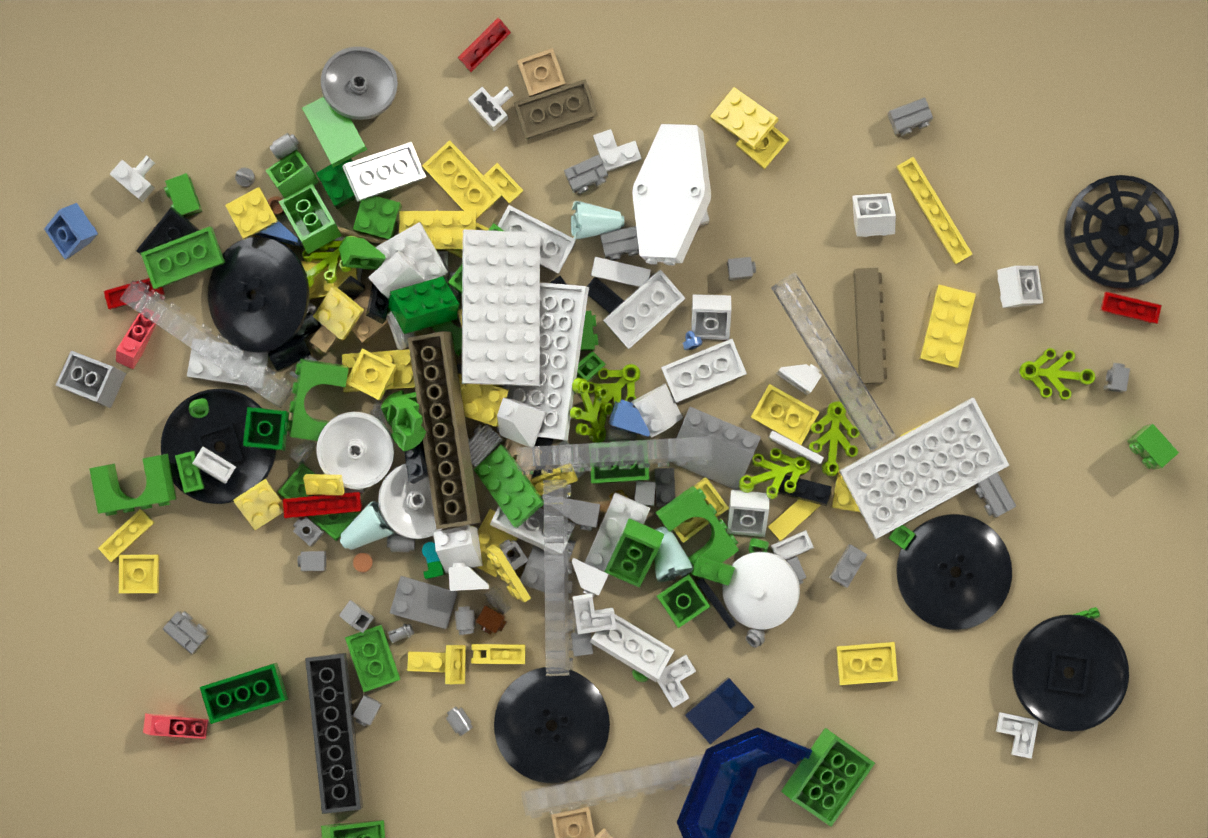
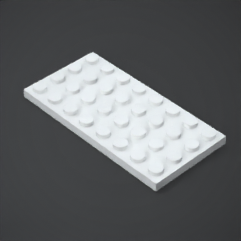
[462,229,540,386]
[497,283,589,441]
[839,398,1009,539]

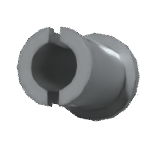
[388,623,414,643]

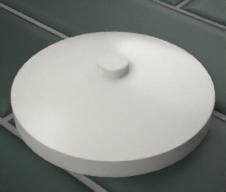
[317,412,395,489]
[378,463,442,539]
[723,552,800,629]

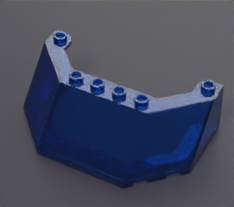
[676,727,812,838]

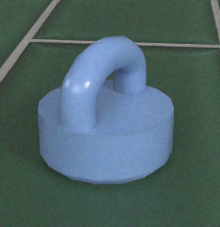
[682,331,703,351]

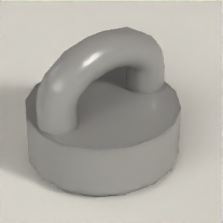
[235,168,255,187]

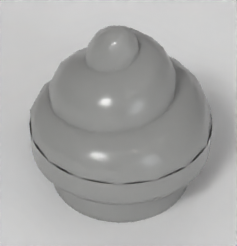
[745,629,765,648]

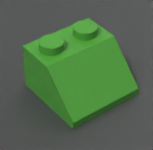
[265,150,320,198]

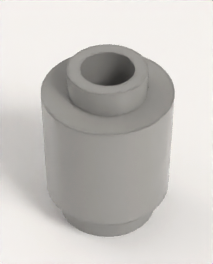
[270,133,299,159]
[387,533,415,552]
[455,606,476,635]
[446,707,473,736]

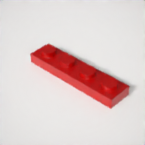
[283,492,362,518]

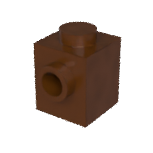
[476,605,507,635]

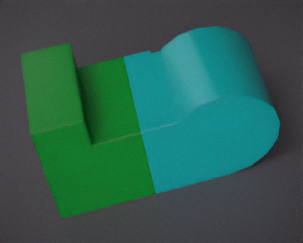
[422,542,445,579]

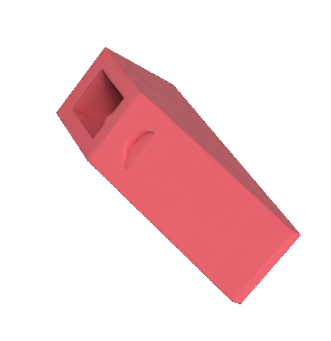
[116,307,160,369]
[143,713,208,739]

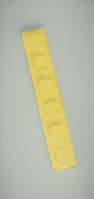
[896,157,972,265]

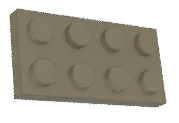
[514,79,598,140]

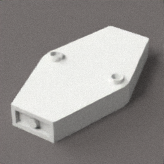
[632,124,711,265]

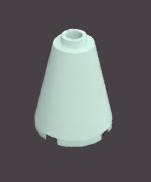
[571,201,624,239]
[340,501,394,550]
[654,526,693,582]

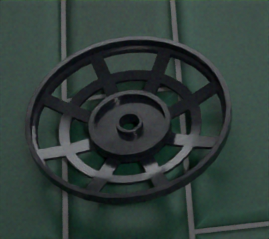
[1064,175,1179,289]

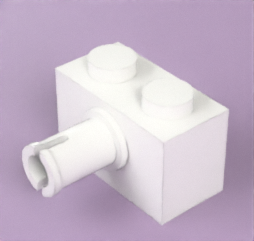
[468,86,514,131]
[110,155,156,202]

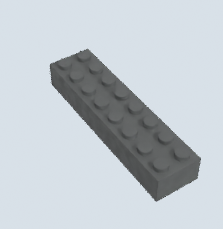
[305,653,363,814]

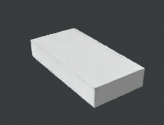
[192,447,236,484]
[771,530,814,560]

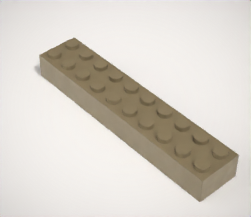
[408,331,481,530]

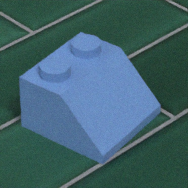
[44,203,98,260]
[609,399,650,437]

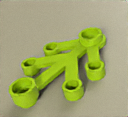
[302,236,357,287]
[1019,348,1095,400]
[584,364,640,422]
[570,378,613,444]
[809,401,860,476]
[739,448,810,499]

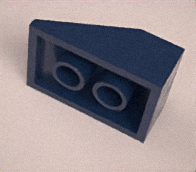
[685,677,755,745]

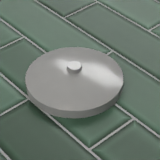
[321,47,398,120]

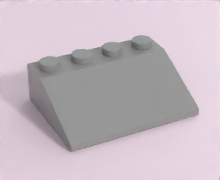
[667,407,761,490]

